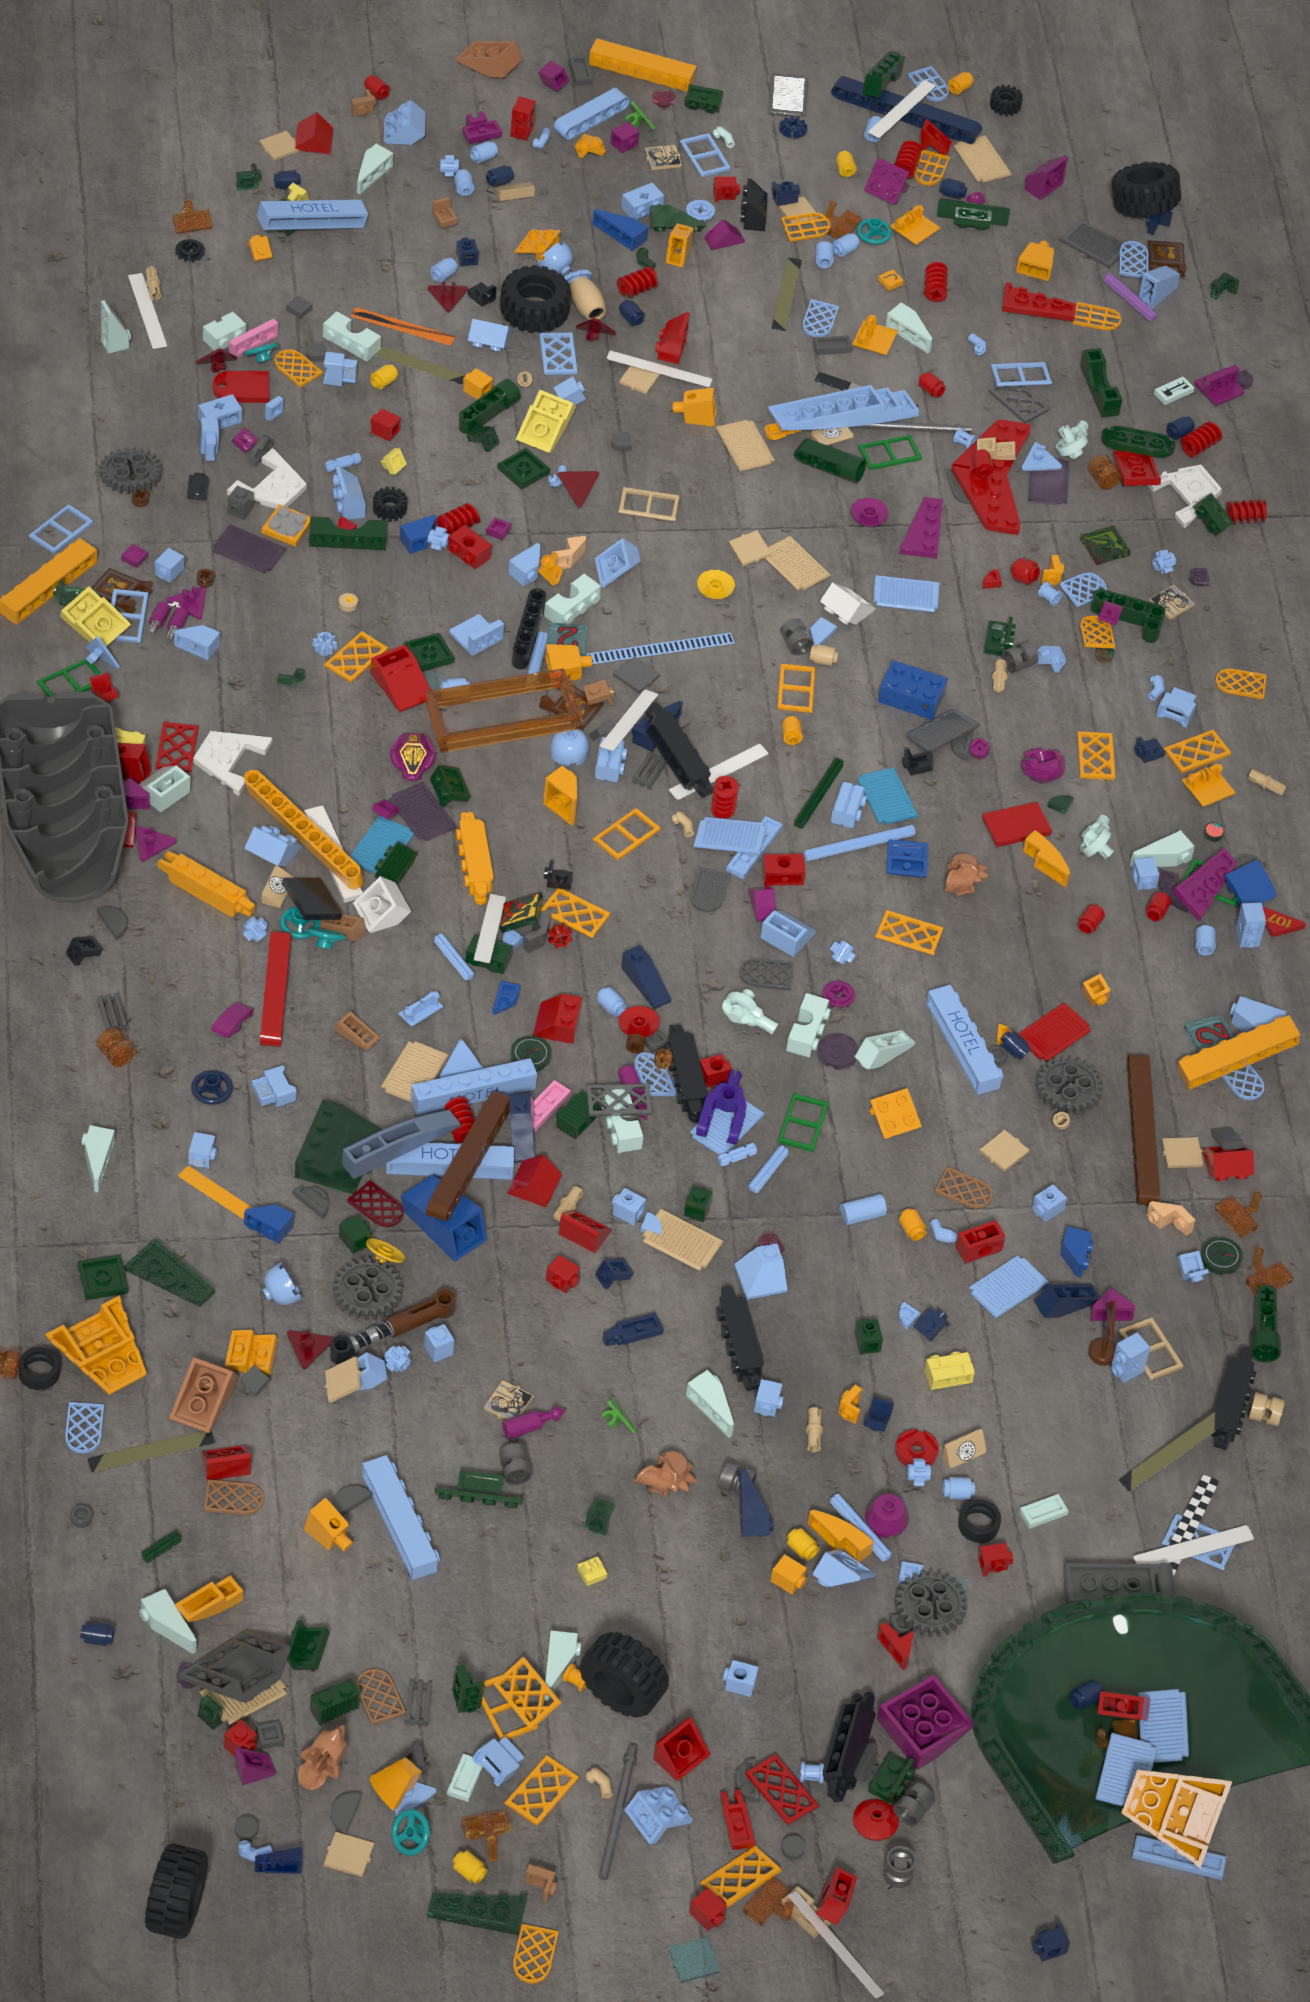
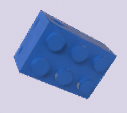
[878,660,948,719]

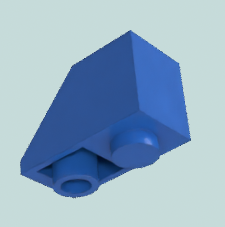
[400,515,436,554]
[244,1204,294,1243]
[1060,1226,1094,1278]

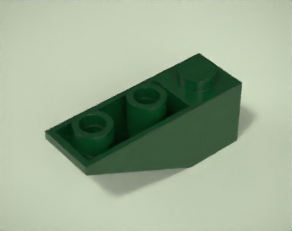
[649,205,706,232]

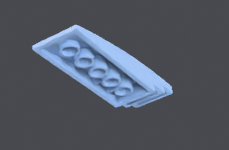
[768,385,919,430]

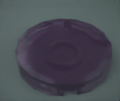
[817,1033,859,1070]

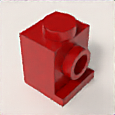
[713,176,740,202]
[978,1543,1013,1577]

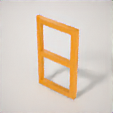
[777,664,815,713]
[593,808,661,860]
[482,1675,538,1740]

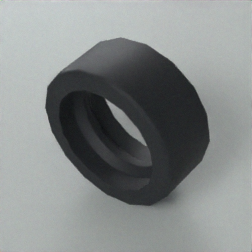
[18,1347,60,1390]
[958,1499,1001,1543]

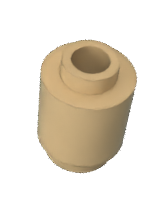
[809,644,839,666]

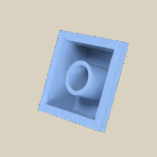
[468,319,513,352]

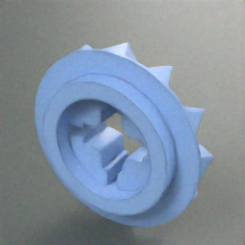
[686,200,715,223]
[564,269,592,285]

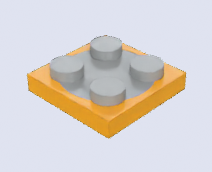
[261,504,310,547]

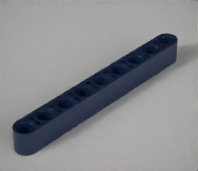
[831,76,982,144]

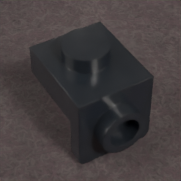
[187,473,209,501]
[902,748,934,775]

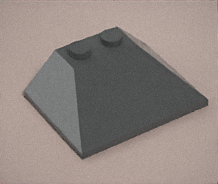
[179,1630,290,1703]

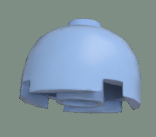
[537,241,573,276]
[550,727,589,766]
[263,1261,302,1306]

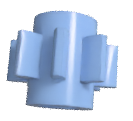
[440,155,459,177]
[427,527,450,551]
[1152,550,1176,574]
[313,632,337,656]
[243,916,268,942]
[830,940,856,965]
[384,1346,411,1372]
[907,1459,931,1486]

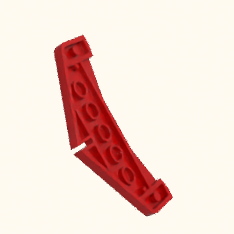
[951,420,1031,535]

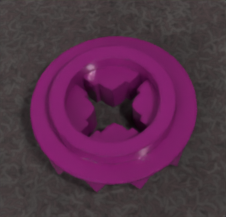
[822,981,855,1010]

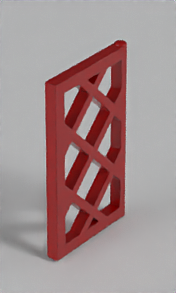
[156,722,199,773]
[745,1754,819,1826]

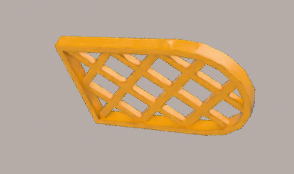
[274,350,323,388]
[1080,616,1115,649]
[1215,669,1267,700]
[513,1924,559,1983]

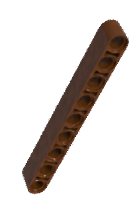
[1127,1054,1160,1206]
[426,1091,510,1222]

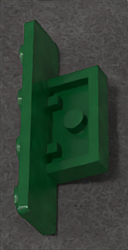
[937,198,1010,230]
[434,1470,523,1509]

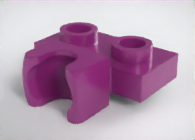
[462,111,502,144]

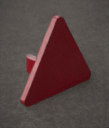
[428,281,468,313]
[576,318,616,342]
[196,348,237,373]
[557,471,599,508]
[287,1330,334,1369]

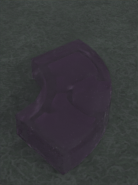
[1158,869,1189,913]

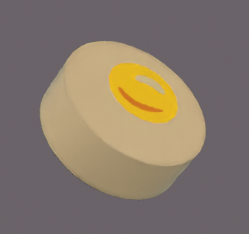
[339,593,358,612]

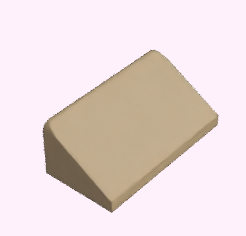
[495,182,535,201]

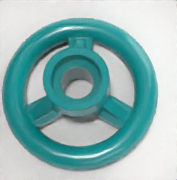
[856,218,892,245]
[243,342,279,363]
[280,907,320,939]
[306,928,347,949]
[391,1809,430,1856]

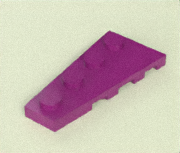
[899,497,943,559]
[1172,848,1237,921]

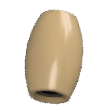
[570,276,606,320]

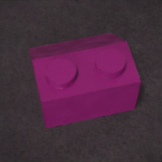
[1024,155,1068,200]

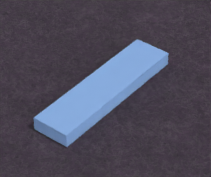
[726,816,783,880]
[1132,1835,1227,1880]

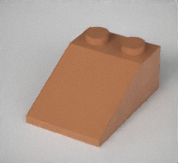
[456,41,522,79]
[169,1357,239,1434]

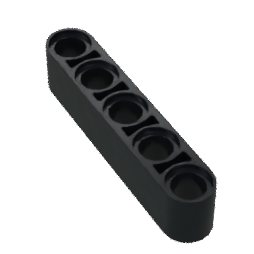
[512,588,546,669]

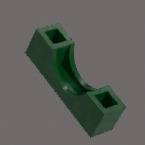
[863,51,905,98]
[1080,348,1123,417]
[309,517,387,551]

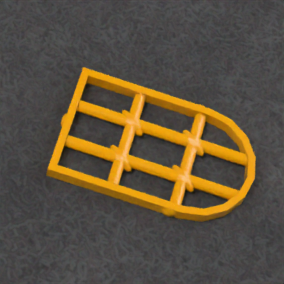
[914,150,950,186]
[781,213,830,242]
[1072,302,1121,331]

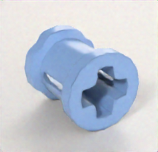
[953,428,978,449]
[1037,582,1063,606]
[799,1761,824,1783]

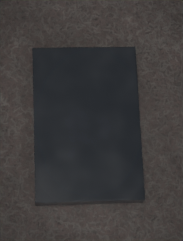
[282,878,342,920]

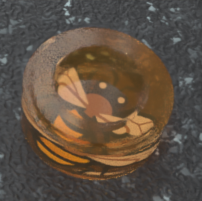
[654,1048,672,1070]

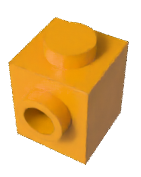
[463,368,493,399]
[1082,973,1111,1007]
[770,1554,807,1595]

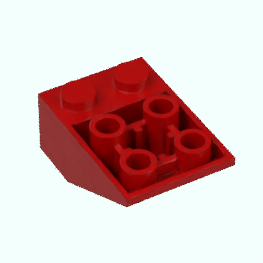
[370,644,434,712]

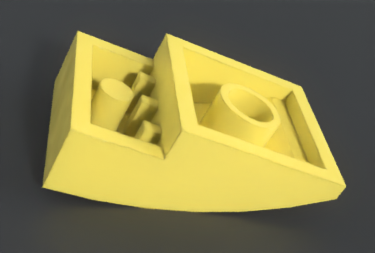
[516,390,576,453]
[60,587,131,647]

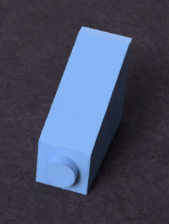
[1139,266,1180,309]
[1230,996,1286,1033]

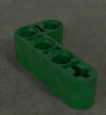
[1091,589,1166,643]

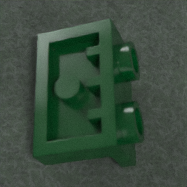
[430,765,471,807]
[452,1664,485,1713]
[868,1753,916,1804]

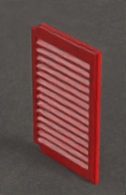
[1018,1002,1091,1062]

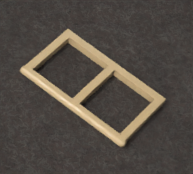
[618,487,680,521]
[1119,1317,1184,1380]

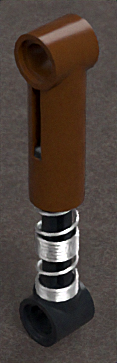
[330,1289,456,1365]

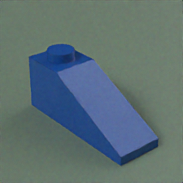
[592,209,648,251]

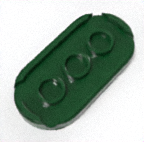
[1101,426,1176,457]

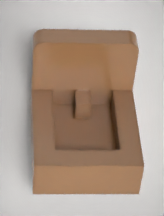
[351,89,376,117]
[432,197,458,228]
[583,679,615,706]
[525,1864,558,1902]

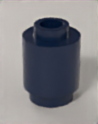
[486,165,514,187]
[274,170,301,189]
[939,178,967,200]
[619,300,645,326]
[1167,416,1195,440]
[1000,1030,1031,1060]
[80,1621,115,1646]
[1069,1680,1104,1710]

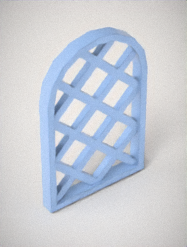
[1119,241,1149,278]
[803,299,839,337]
[1059,572,1107,608]
[634,1052,676,1096]
[1222,1065,1264,1101]
[65,1402,104,1454]

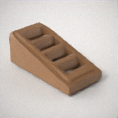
[320,914,366,942]
[334,1011,381,1051]

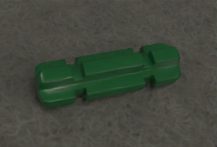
[141,1531,181,1563]

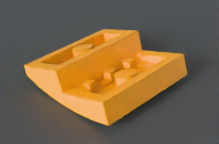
[225,1330,278,1375]

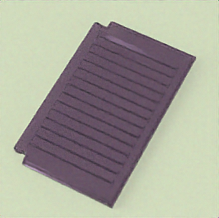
[1028,457,1069,505]
[213,524,287,573]
[389,782,457,841]

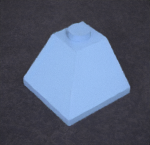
[594,538,641,588]
[734,1243,787,1300]
[812,1549,876,1587]

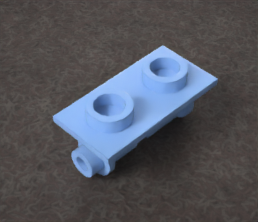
[398,991,443,1027]

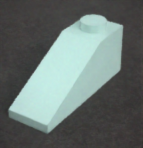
[357,144,393,195]
[101,300,131,354]
[885,303,932,353]
[1130,830,1195,867]
[855,1030,916,1070]
[82,1125,115,1192]
[686,1370,734,1438]
[139,1589,197,1654]
[544,1631,581,1701]

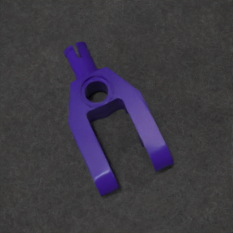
[696,1070,747,1145]

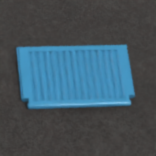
[857,767,918,825]
[349,815,414,874]

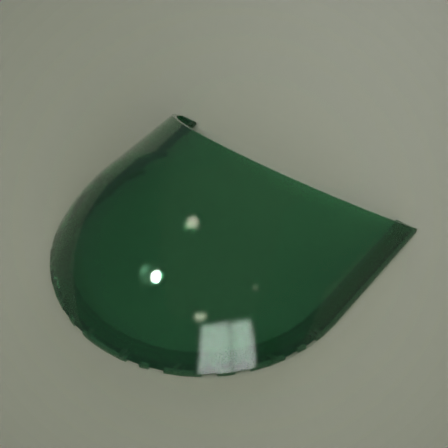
[971,1592,1310,1864]

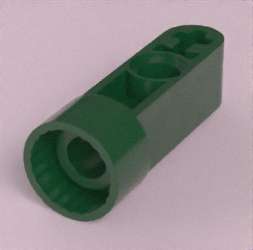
[459,378,521,434]
[794,438,866,484]
[1251,1285,1281,1363]

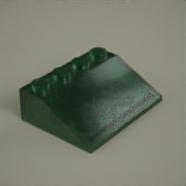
[294,1099,382,1195]

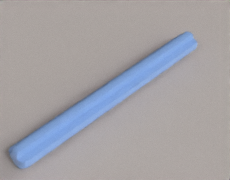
[803,825,916,861]

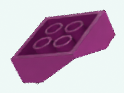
[877,1675,975,1770]

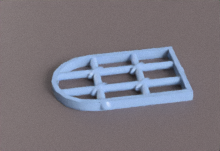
[907,66,949,101]

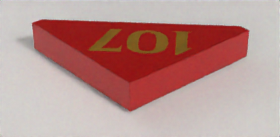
[1262,906,1306,937]

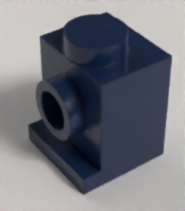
[772,181,800,206]
[456,237,479,266]
[1031,1923,1070,1962]

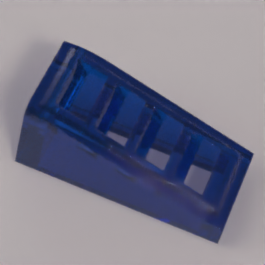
[255,1847,303,1874]

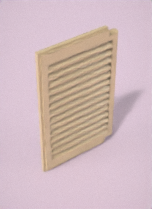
[954,135,1012,183]
[716,420,775,472]
[765,536,831,590]
[381,1041,449,1102]
[642,1209,724,1271]
[200,1679,287,1725]

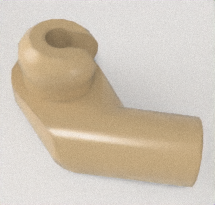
[671,811,694,837]
[586,1768,613,1799]

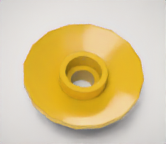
[697,570,735,599]
[366,1238,405,1263]

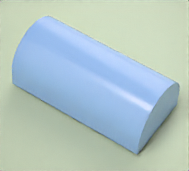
[839,1194,887,1225]

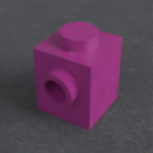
[538,61,569,91]
[610,122,639,153]

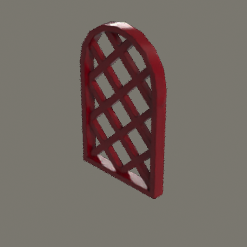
[347,1180,404,1227]

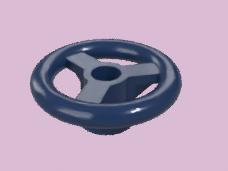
[191,1070,233,1105]

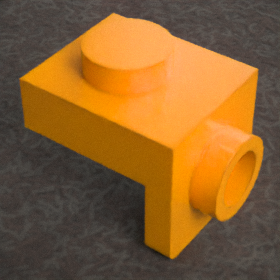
[575,134,606,158]
[247,235,273,262]
[538,552,563,586]
[1041,555,1064,585]
[838,1385,862,1424]

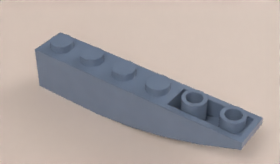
[342,1110,461,1179]

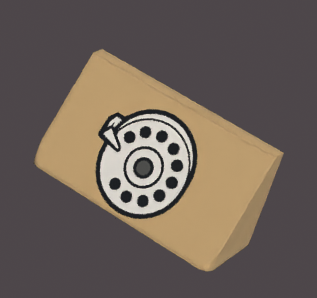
[810,427,854,445]
[261,866,294,909]
[942,1429,986,1468]

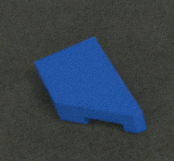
[492,981,521,1014]

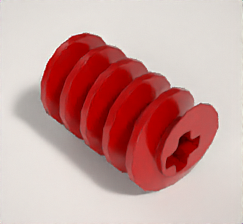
[894,140,921,179]
[924,262,948,302]
[617,266,658,298]
[1181,421,1223,458]
[1226,499,1267,525]
[436,503,480,535]
[711,776,739,819]
[444,1097,475,1144]

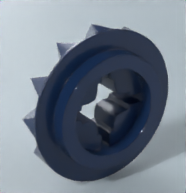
[779,116,808,138]

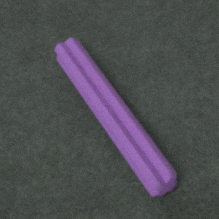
[1104,273,1157,322]

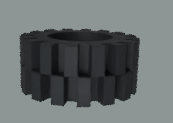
[990,85,1023,116]
[373,487,407,522]

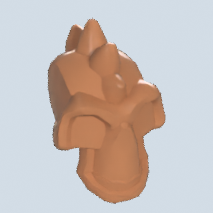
[945,853,988,896]
[634,1451,696,1498]
[298,1725,348,1790]

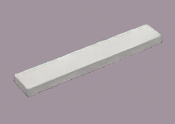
[304,805,363,903]

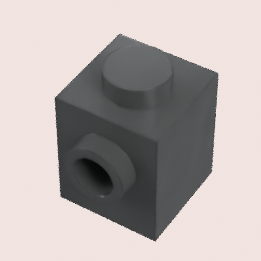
[228,486,254,520]

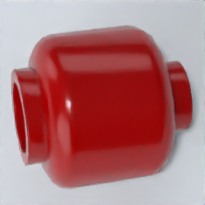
[1011,558,1040,585]

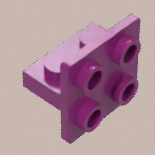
[864,158,910,204]
[1195,365,1245,406]

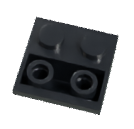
[740,178,768,231]

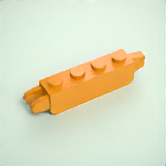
[455,812,494,906]
[156,851,255,917]

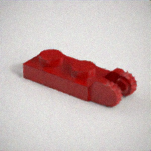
[720,1789,755,1850]

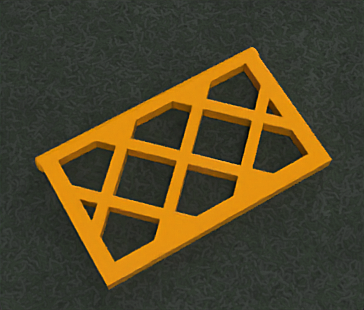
[324,631,388,683]
[1163,730,1231,773]
[1077,731,1115,780]
[539,889,611,938]
[875,910,944,955]
[493,1657,561,1730]
[504,1755,579,1826]
[700,1845,781,1908]

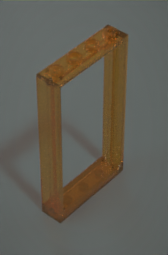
[425,668,583,753]

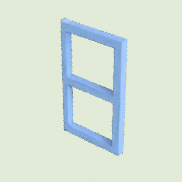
[680,133,731,177]
[991,362,1052,387]
[28,504,93,554]
[111,589,148,643]

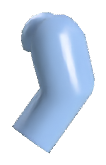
[533,128,551,149]
[968,333,986,355]
[548,465,567,487]
[1148,675,1165,701]
[930,1219,957,1243]
[238,1840,273,1862]

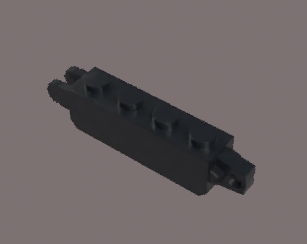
[645,703,714,798]
[664,1025,708,1123]
[716,1285,764,1391]
[1211,1348,1257,1450]
[822,1691,876,1803]

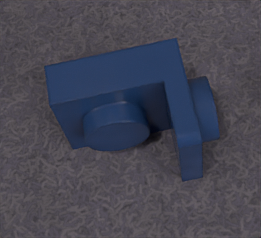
[1134,737,1165,763]
[595,1258,634,1289]

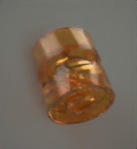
[1088,454,1121,490]
[96,1028,135,1067]
[0,1350,19,1379]

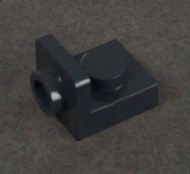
[467,282,497,307]
[544,860,573,890]
[66,936,102,966]

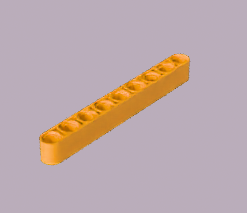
[244,770,364,890]

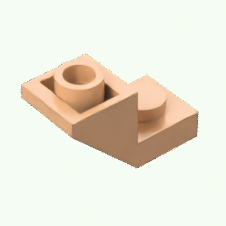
[552,536,587,569]
[1146,1201,1195,1236]

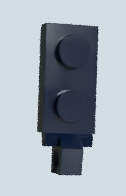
[602,1313,664,1346]

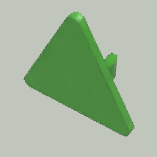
[625,101,656,130]
[602,1396,637,1434]

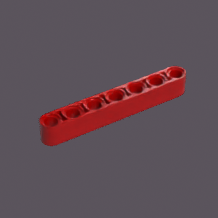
[260,931,291,1047]

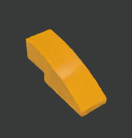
[1023,830,1070,887]
[807,1510,874,1562]
[175,1576,244,1622]

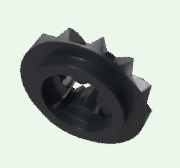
[175,239,205,262]

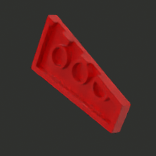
[1002,282,1076,321]

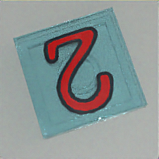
[547,623,587,656]
[1184,1014,1235,1053]

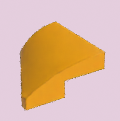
[369,1757,422,1811]

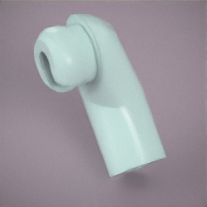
[713,126,735,148]

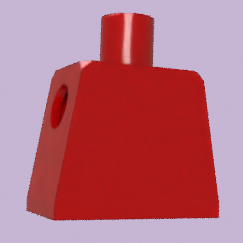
[117,743,152,784]

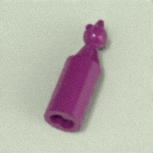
[617,1065,647,1120]
[502,1406,566,1440]

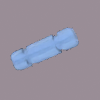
[325,453,362,472]
[718,1143,757,1166]

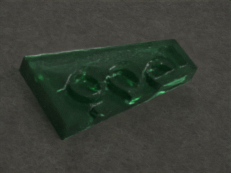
[124,1238,215,1307]
[427,1893,528,1935]

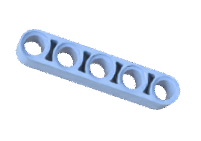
[553,88,630,140]

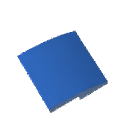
[886,839,928,878]
[1224,860,1277,908]

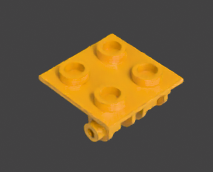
[890,205,940,246]
[514,229,561,261]
[852,315,898,355]
[1181,763,1236,807]
[869,1088,922,1139]

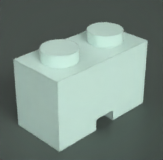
[203,312,246,351]

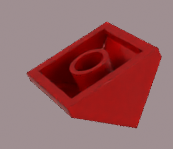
[295,112,333,154]
[507,1155,562,1208]
[559,1210,612,1253]
[201,1445,251,1481]
[653,1716,711,1781]

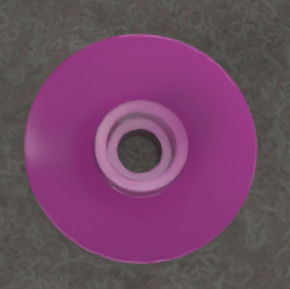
[851,498,889,527]

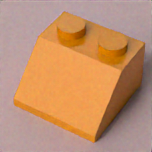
[543,766,577,826]

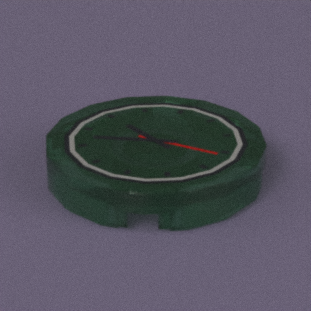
[510,1036,552,1072]
[1200,1237,1243,1275]

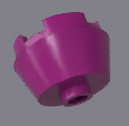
[865,1494,909,1539]

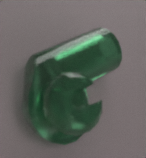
[636,247,656,269]
[277,668,306,686]

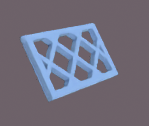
[539,333,577,375]
[1161,1514,1235,1571]

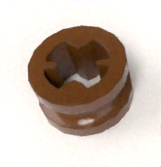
[132,489,149,507]
[197,569,214,588]
[626,1034,645,1053]

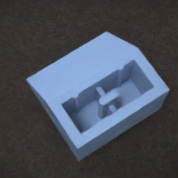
[384,100,425,145]
[332,466,366,520]
[244,825,303,866]
[760,910,817,957]

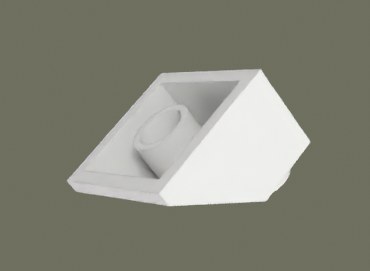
[820,582,876,625]
[353,876,411,933]

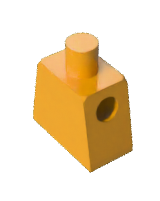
[666,224,694,268]
[1016,241,1054,281]
[673,388,717,426]
[545,644,592,685]
[304,1498,353,1552]

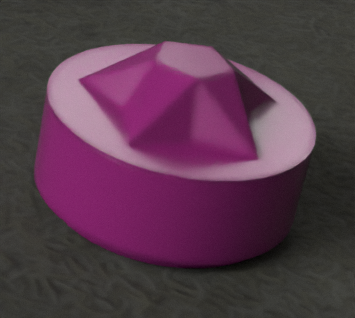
[966,192,985,204]
[970,738,990,759]

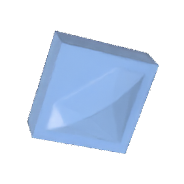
[265,396,283,421]

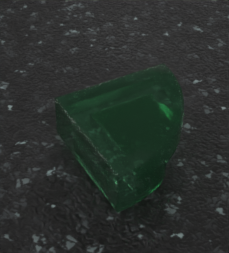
[1047,795,1074,815]

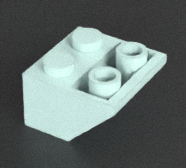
[139,765,190,813]

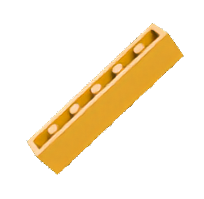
[589,38,697,92]
[0,538,97,625]
[1178,1015,1300,1090]

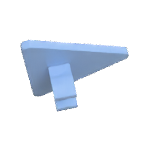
[1022,442,1062,471]
[85,636,120,669]
[440,1039,484,1078]
[394,1782,436,1817]

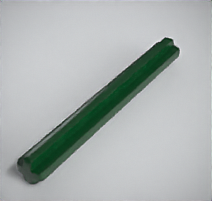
[794,758,844,829]

